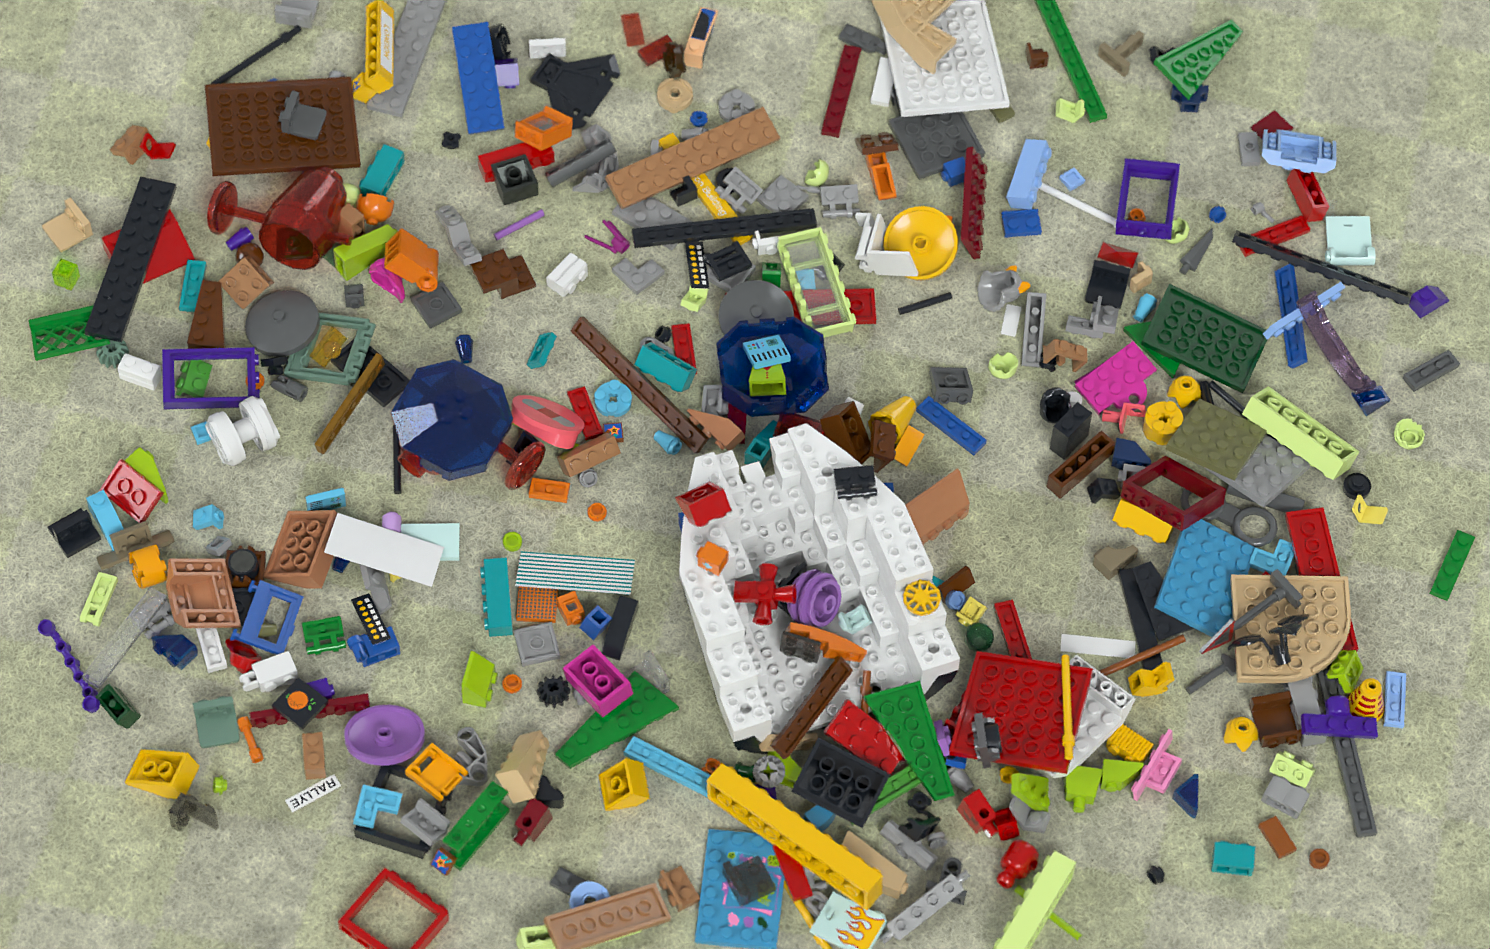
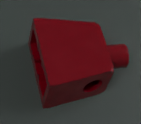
[512,798,553,847]

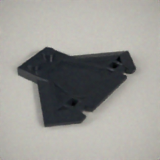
[530,53,621,130]

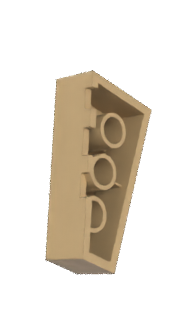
[495,730,549,803]

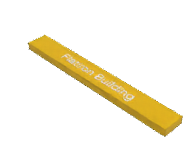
[659,132,753,245]

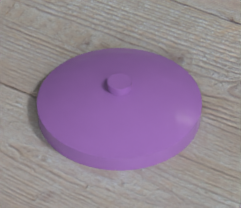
[344,705,425,766]

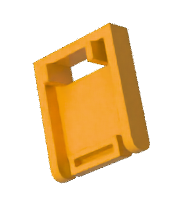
[405,743,468,802]

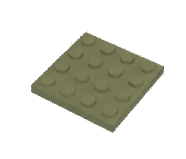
[1166,399,1267,481]

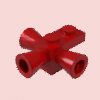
[733,563,797,626]

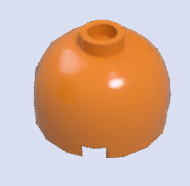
[357,193,394,226]

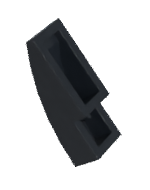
[602,595,639,661]

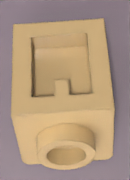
[1129,261,1153,293]

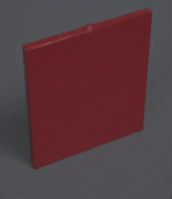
[1249,110,1294,140]

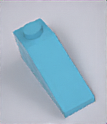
[86,490,124,551]

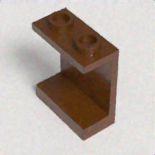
[1249,691,1302,748]

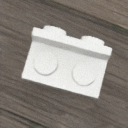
[529,38,566,59]

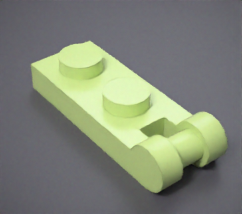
[80,572,118,627]

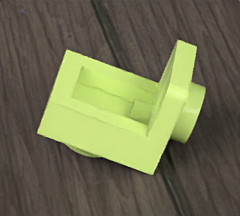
[1055,98,1085,123]
[681,285,709,312]

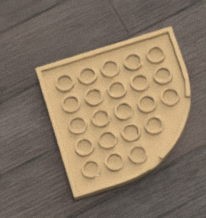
[1230,575,1351,683]

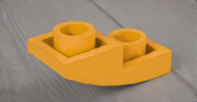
[894,425,925,467]

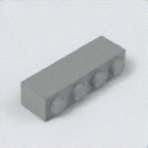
[1282,676,1327,747]

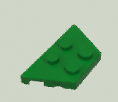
[1123,321,1180,379]

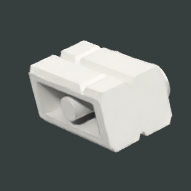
[546,253,588,297]
[117,353,162,391]

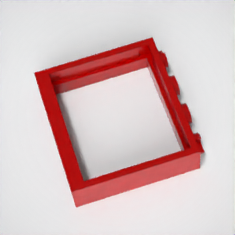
[338,867,449,949]

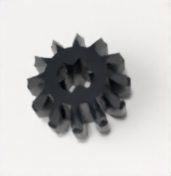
[537,674,571,709]

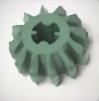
[96,340,129,369]

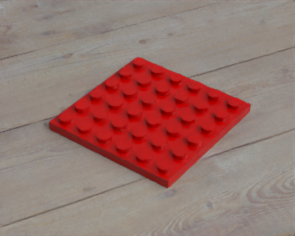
[949,651,1093,774]

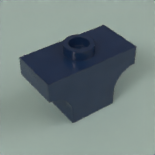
[1171,84,1209,113]

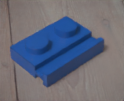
[1001,209,1042,238]

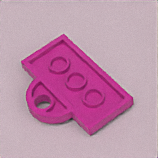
[1074,341,1157,415]

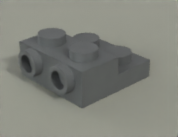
[929,367,973,405]

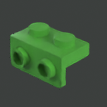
[175,360,212,398]

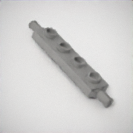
[879,869,971,944]

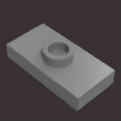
[1238,132,1261,166]

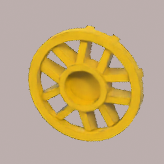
[903,579,941,616]

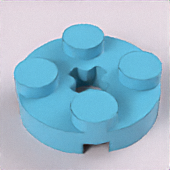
[594,380,632,417]

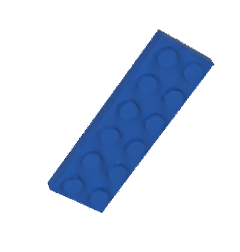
[452,22,505,135]

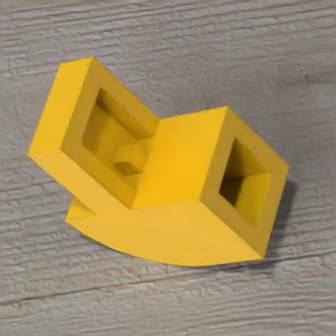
[1128,662,1175,697]

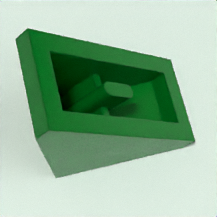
[762,262,781,288]

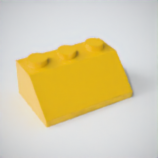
[1112,498,1175,543]

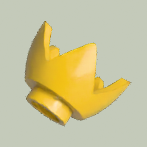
[1167,376,1201,409]
[1224,716,1258,752]

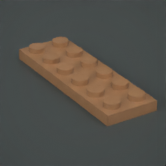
[543,883,671,949]

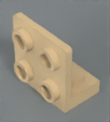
[42,197,93,252]

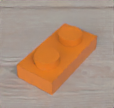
[529,477,570,503]

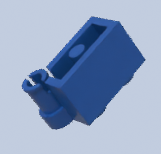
[347,626,401,667]

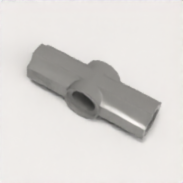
[880,820,938,872]

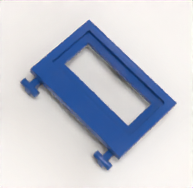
[230,580,304,655]

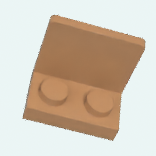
[218,255,274,309]

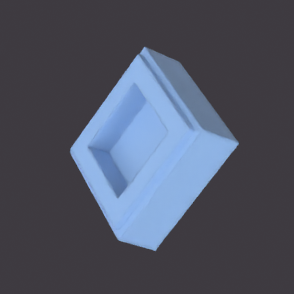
[1059,168,1085,191]

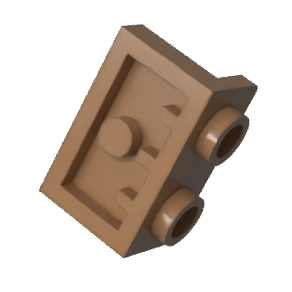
[658,866,700,912]

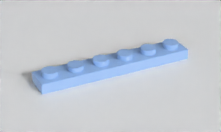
[1263,282,1345,340]

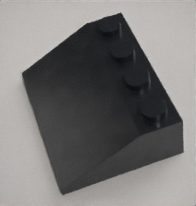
[791,737,890,828]

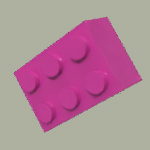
[562,644,633,718]

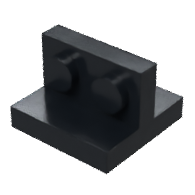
[47,508,101,558]

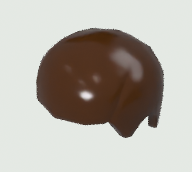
[235,242,264,266]

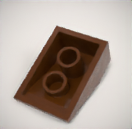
[819,401,871,465]

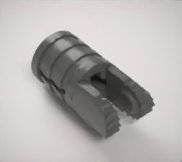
[270,375,308,402]

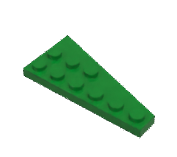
[1153,19,1243,100]
[555,670,679,769]
[863,681,955,802]

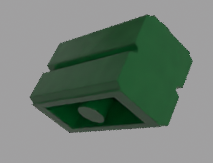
[95,684,141,729]

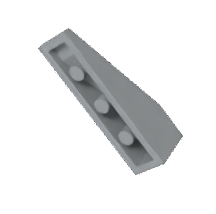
[1021,292,1046,368]

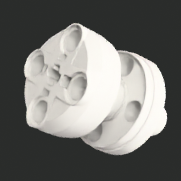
[205,396,280,466]

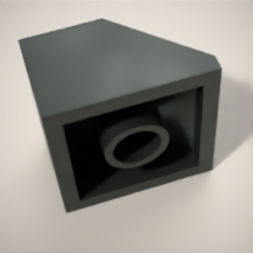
[491,154,539,205]

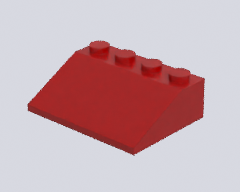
[101,209,195,284]

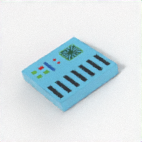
[743,335,791,370]
[305,488,346,511]

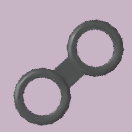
[1180,489,1278,547]

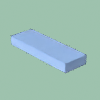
[1383,671,1406,728]

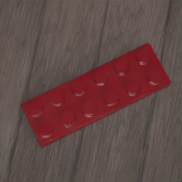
[961,147,988,259]

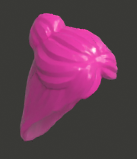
[368,258,405,303]

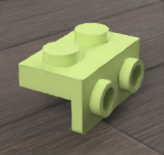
[1269,750,1316,788]

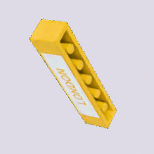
[365,0,394,94]

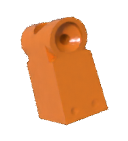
[384,228,439,292]

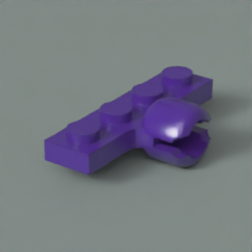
[1301,696,1378,739]

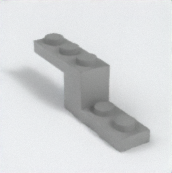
[435,205,482,266]

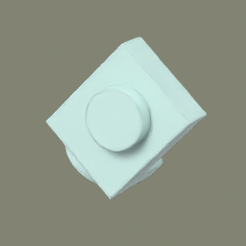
[838,605,873,634]

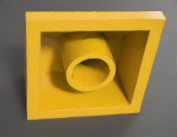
[599,758,650,811]

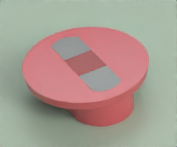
[509,395,585,449]

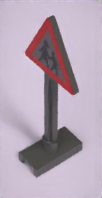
[1199,569,1303,654]

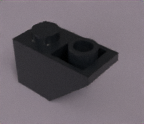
[526,775,564,809]

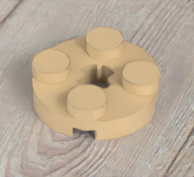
[657,78,693,113]

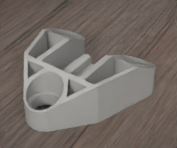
[428,727,488,786]

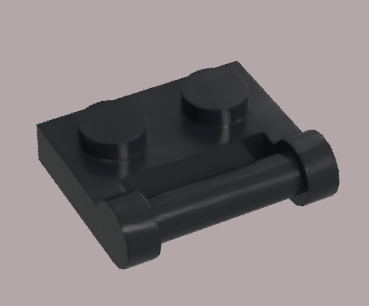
[703,241,752,282]

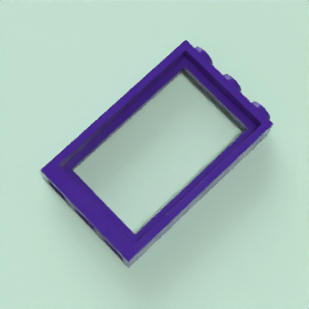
[1115,158,1180,240]
[162,347,260,410]

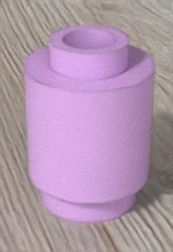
[382,512,402,533]

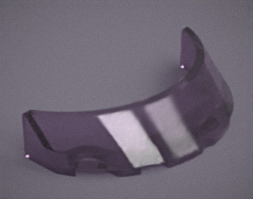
[1296,291,1376,395]

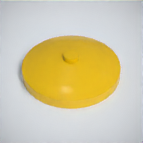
[884,206,958,281]

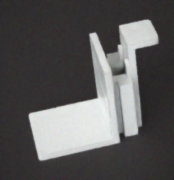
[855,213,918,276]

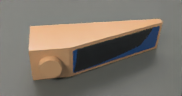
[684,7,718,69]

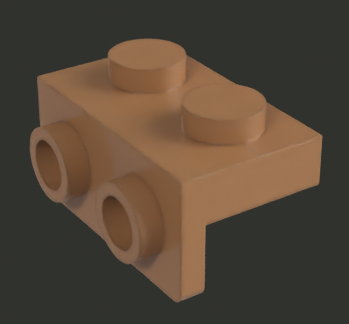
[110,125,152,165]

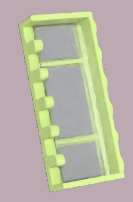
[777,227,856,343]

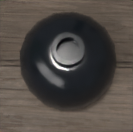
[489,24,511,60]

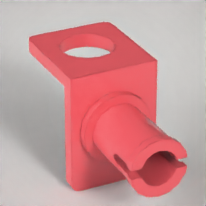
[1102,403,1146,434]

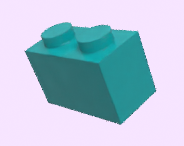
[1211,841,1255,876]

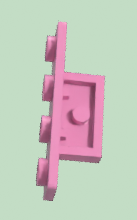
[1131,729,1182,801]

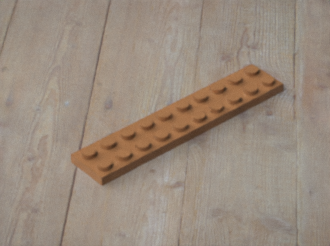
[605,107,780,210]

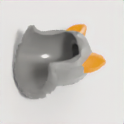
[977,265,1031,312]

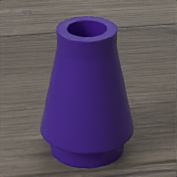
[225,227,254,251]

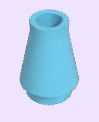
[1133,294,1157,322]
[654,430,682,455]

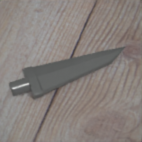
[1180,228,1213,275]

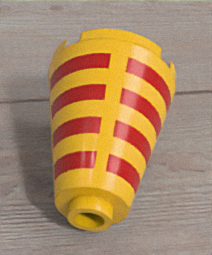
[1347,678,1384,722]

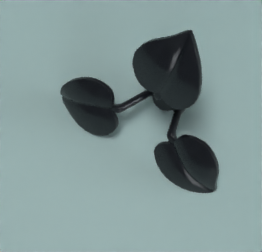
[1228,614,1309,665]

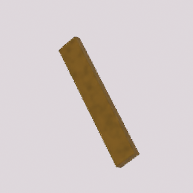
[314,353,385,454]

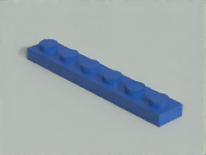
[1275,264,1308,369]

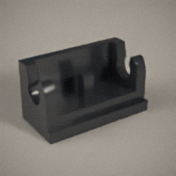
[898,810,941,842]

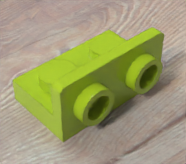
[1327,650,1364,693]

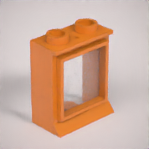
[515,105,573,151]

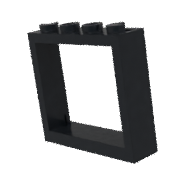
[354,764,454,859]

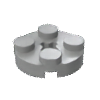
[718,89,755,122]

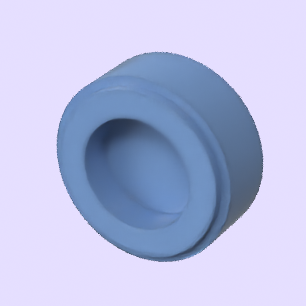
[945,590,966,611]

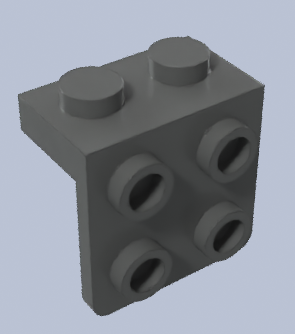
[279,91,327,140]

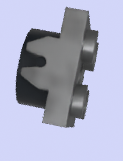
[972,713,1002,769]

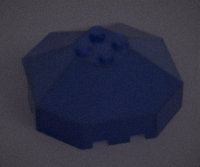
[716,316,829,417]
[391,359,513,481]

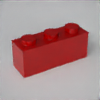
[1286,168,1330,222]

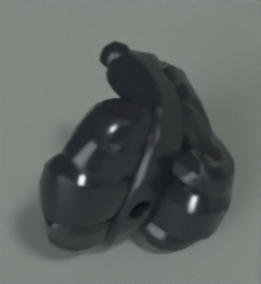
[1040,387,1072,424]

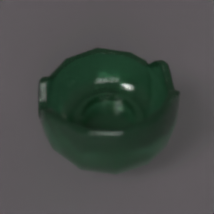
[964,622,994,652]

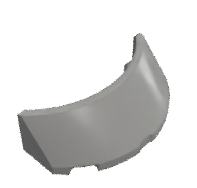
[572,124,618,193]

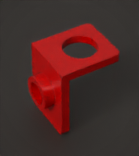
[140,133,176,159]

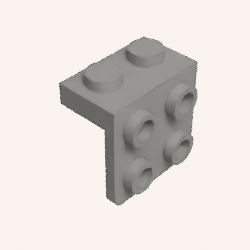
[274,0,319,29]

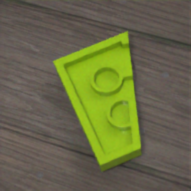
[1011,773,1050,812]

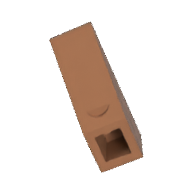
[687,409,746,451]

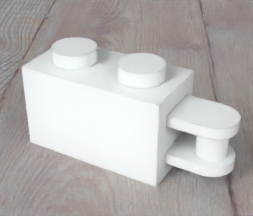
[239,651,298,693]

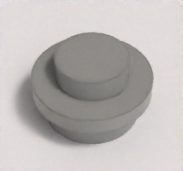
[578,468,597,487]

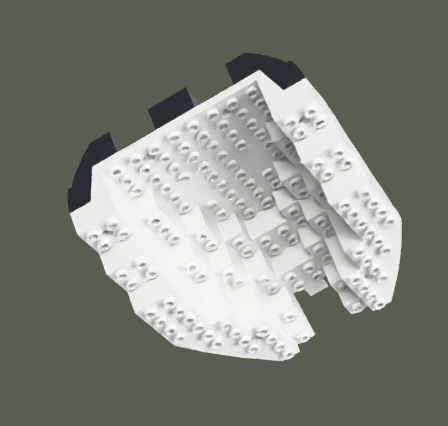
[679,423,960,754]

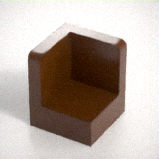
[1025,42,1049,69]

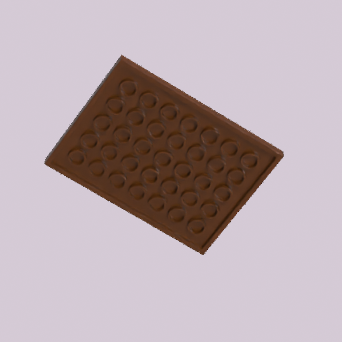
[205,77,361,176]

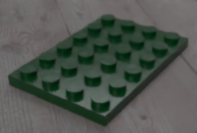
[1140,283,1267,394]

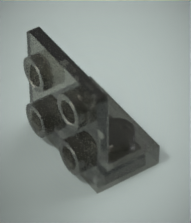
[780,631,822,663]
[168,793,219,832]
[722,856,776,907]

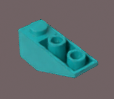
[744,420,789,469]

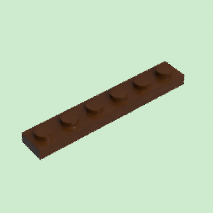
[770,657,853,759]

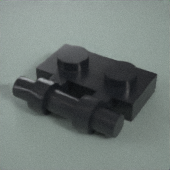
[833,465,878,501]

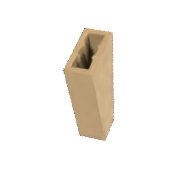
[842,831,909,900]

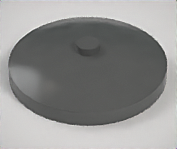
[719,280,794,351]
[245,290,320,357]

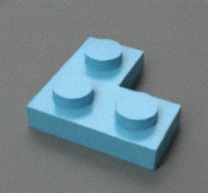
[1249,539,1294,575]
[353,785,402,828]

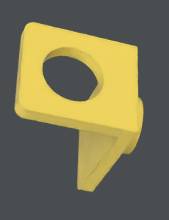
[1352,495,1388,524]

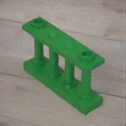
[442,781,510,871]

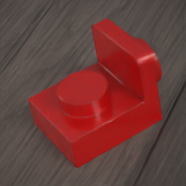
[994,807,1020,841]

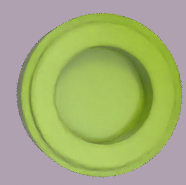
[503,532,522,552]

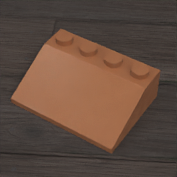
[905,468,970,546]
[264,510,337,589]

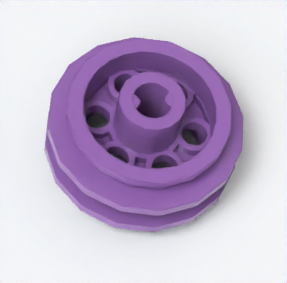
[787,569,842,628]

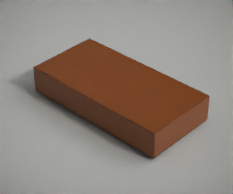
[1258,816,1297,859]

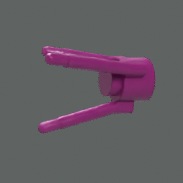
[584,220,631,254]

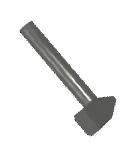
[1186,653,1236,695]

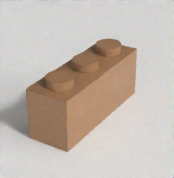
[557,433,621,477]

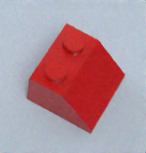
[675,481,731,527]

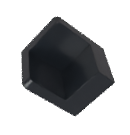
[670,175,698,207]

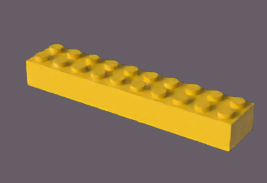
[707,763,883,911]

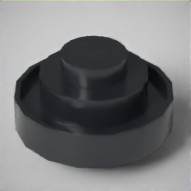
[1342,473,1371,500]

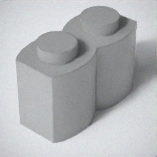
[1261,776,1310,819]

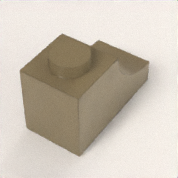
[1093,544,1138,580]

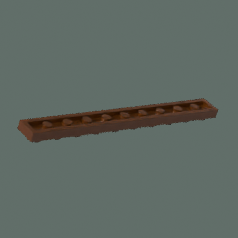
[570,317,709,453]

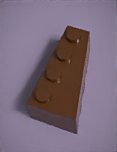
[187,280,226,349]

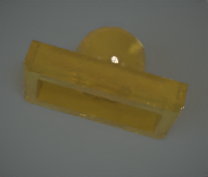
[309,326,347,368]

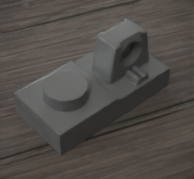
[550,866,590,904]

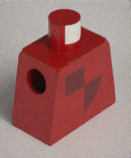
[957,789,999,838]

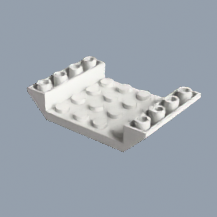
[1043,655,1135,778]

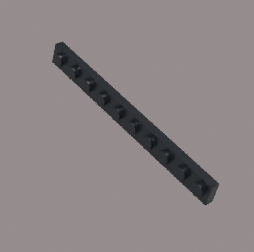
[631,208,817,248]
[1232,230,1412,305]

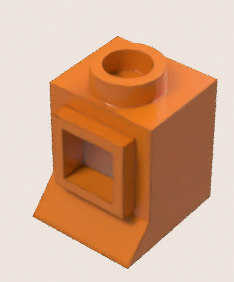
[557,590,585,626]

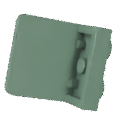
[193,696,240,748]

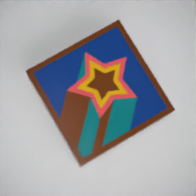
[603,422,624,443]
[430,847,457,876]

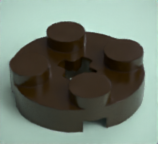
[663,42,686,78]

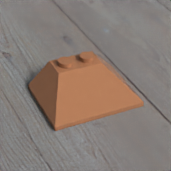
[166,559,241,628]

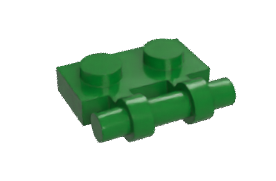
[302,616,346,655]

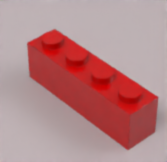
[478,142,555,183]

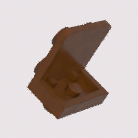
[869,419,897,473]

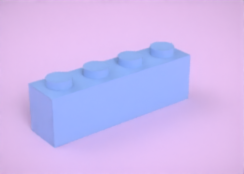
[1006,139,1052,209]

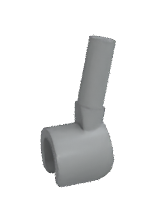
[1251,202,1275,223]

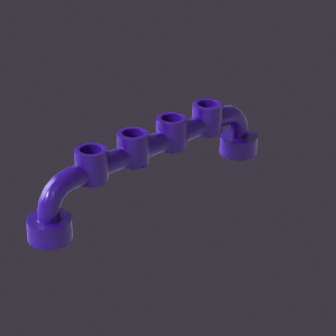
[38,619,100,713]

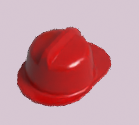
[225,638,262,674]

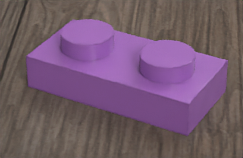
[934,719,952,757]

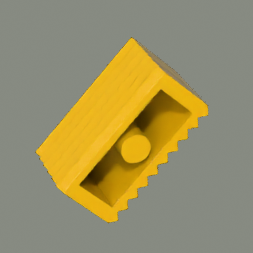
[1106,724,1153,763]

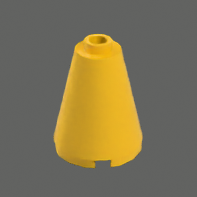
[868,396,916,444]

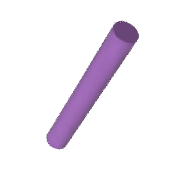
[494,209,545,240]

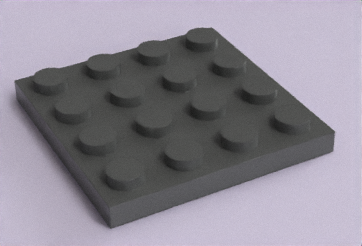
[888,112,985,180]

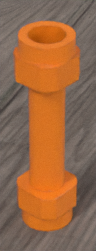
[237,716,264,763]

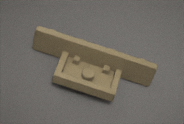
[96,521,175,570]

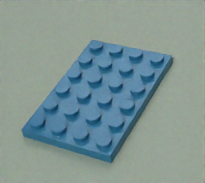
[1154,519,1255,637]

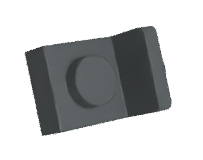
[344,284,365,309]

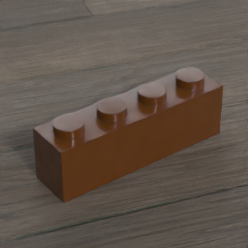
[1046,430,1115,499]

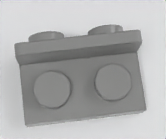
[1090,296,1119,334]

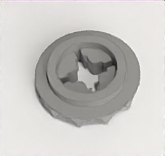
[753,755,785,788]

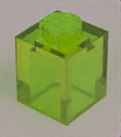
[52,259,80,291]

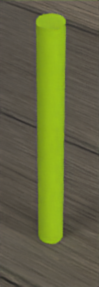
[1014,885,1082,941]

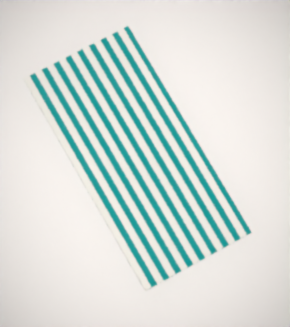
[515,551,635,595]

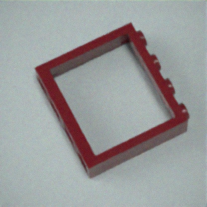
[1121,455,1226,531]

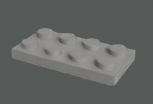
[612,197,693,251]

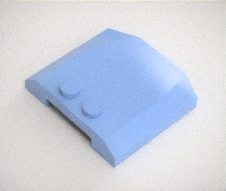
[1262,130,1336,173]

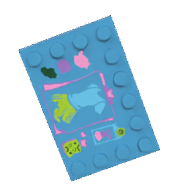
[695,829,784,949]

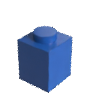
[941,157,966,187]
[579,605,612,641]

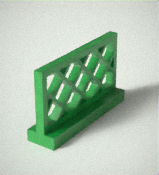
[28,305,110,361]

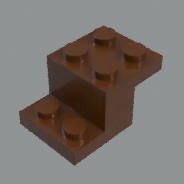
[469,249,536,299]

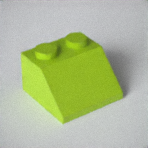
[461,651,498,708]

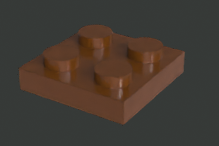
[855,132,899,155]

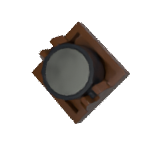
[226,545,267,588]

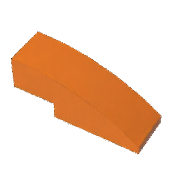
[865,152,897,201]

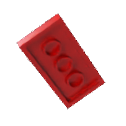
[824,700,903,775]

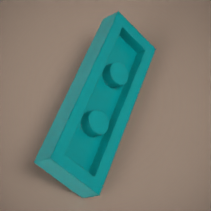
[179,260,207,312]

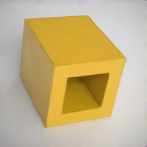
[352,72,377,103]

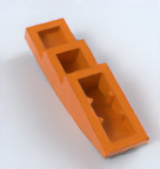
[785,622,867,662]

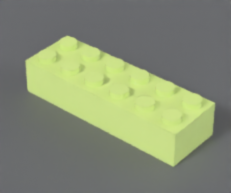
[1242,386,1360,480]
[993,851,1076,949]

